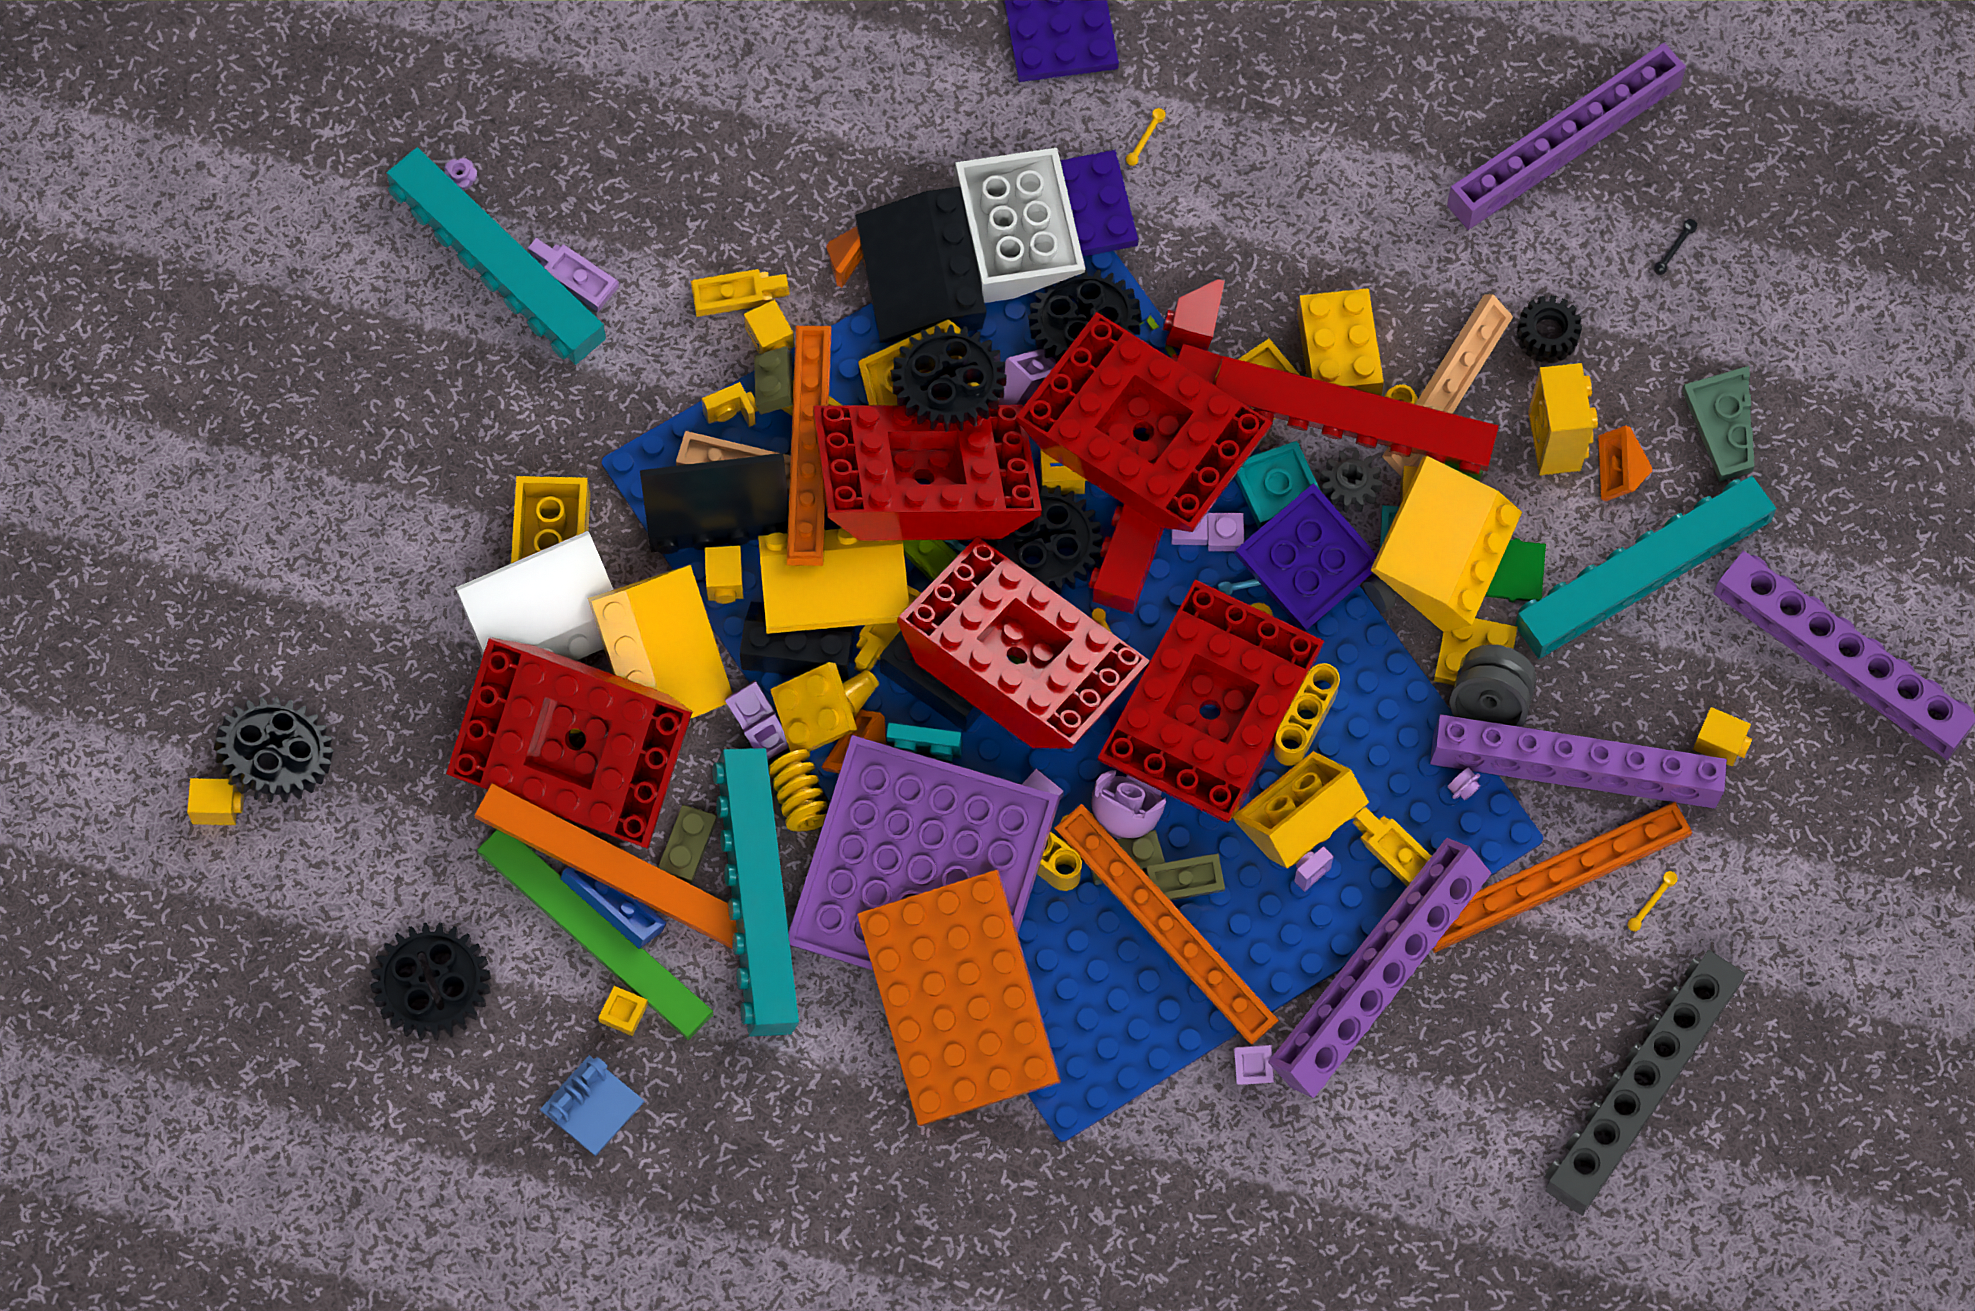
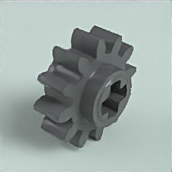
[1320,450,1383,513]

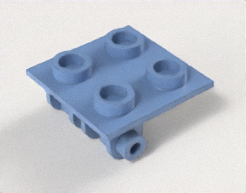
[540,1055,645,1156]

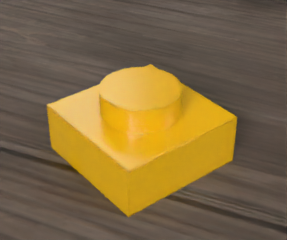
[598,986,648,1036]

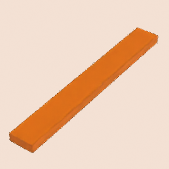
[787,326,831,566]
[474,784,737,949]
[1432,802,1692,953]
[1055,804,1279,1046]

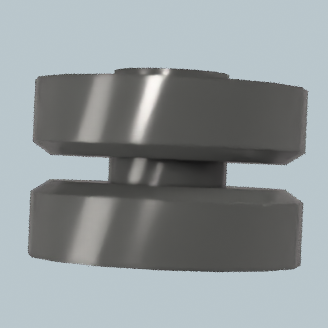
[1449,645,1537,727]

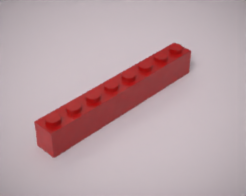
[1089,344,1223,614]
[1216,356,1499,475]

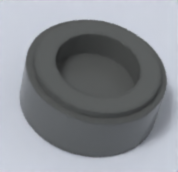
[1364,576,1396,613]

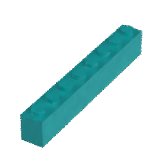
[386,147,606,365]
[1515,476,1777,659]
[712,748,799,1037]

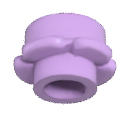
[444,158,477,190]
[1447,767,1481,800]

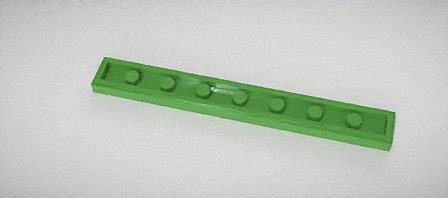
[477,830,714,1041]

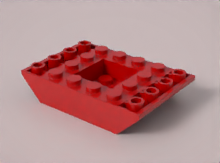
[1016,312,1273,532]
[813,405,1042,541]
[897,536,1150,749]
[1097,579,1324,823]
[446,638,693,849]

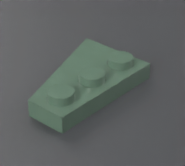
[1682,366,1754,482]

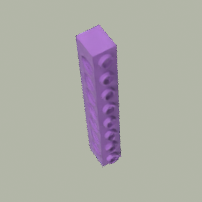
[1447,43,1686,230]
[1714,550,1975,761]
[1430,715,1727,809]
[1268,838,1492,1099]

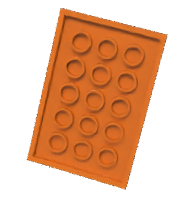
[857,869,1061,1126]

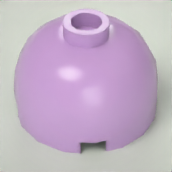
[1091,770,1166,839]

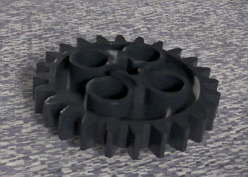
[1028,268,1142,364]
[891,324,1007,432]
[987,485,1103,595]
[214,697,333,803]
[370,922,491,1041]

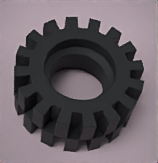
[1517,295,1582,363]

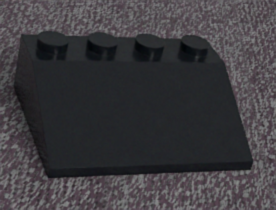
[855,186,986,343]
[640,453,789,554]

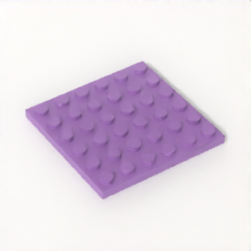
[788,735,1060,971]

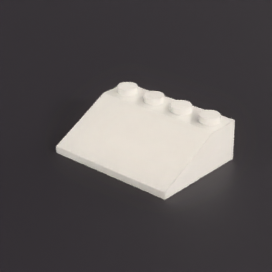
[953,148,1085,303]
[456,531,614,661]

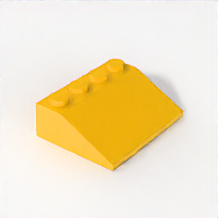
[1371,456,1522,632]
[758,528,909,634]
[588,565,733,718]

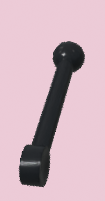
[1654,219,1698,275]

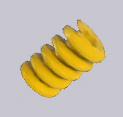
[769,749,828,832]

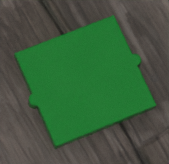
[1485,538,1546,603]

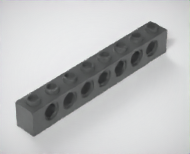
[1545,950,1746,1216]

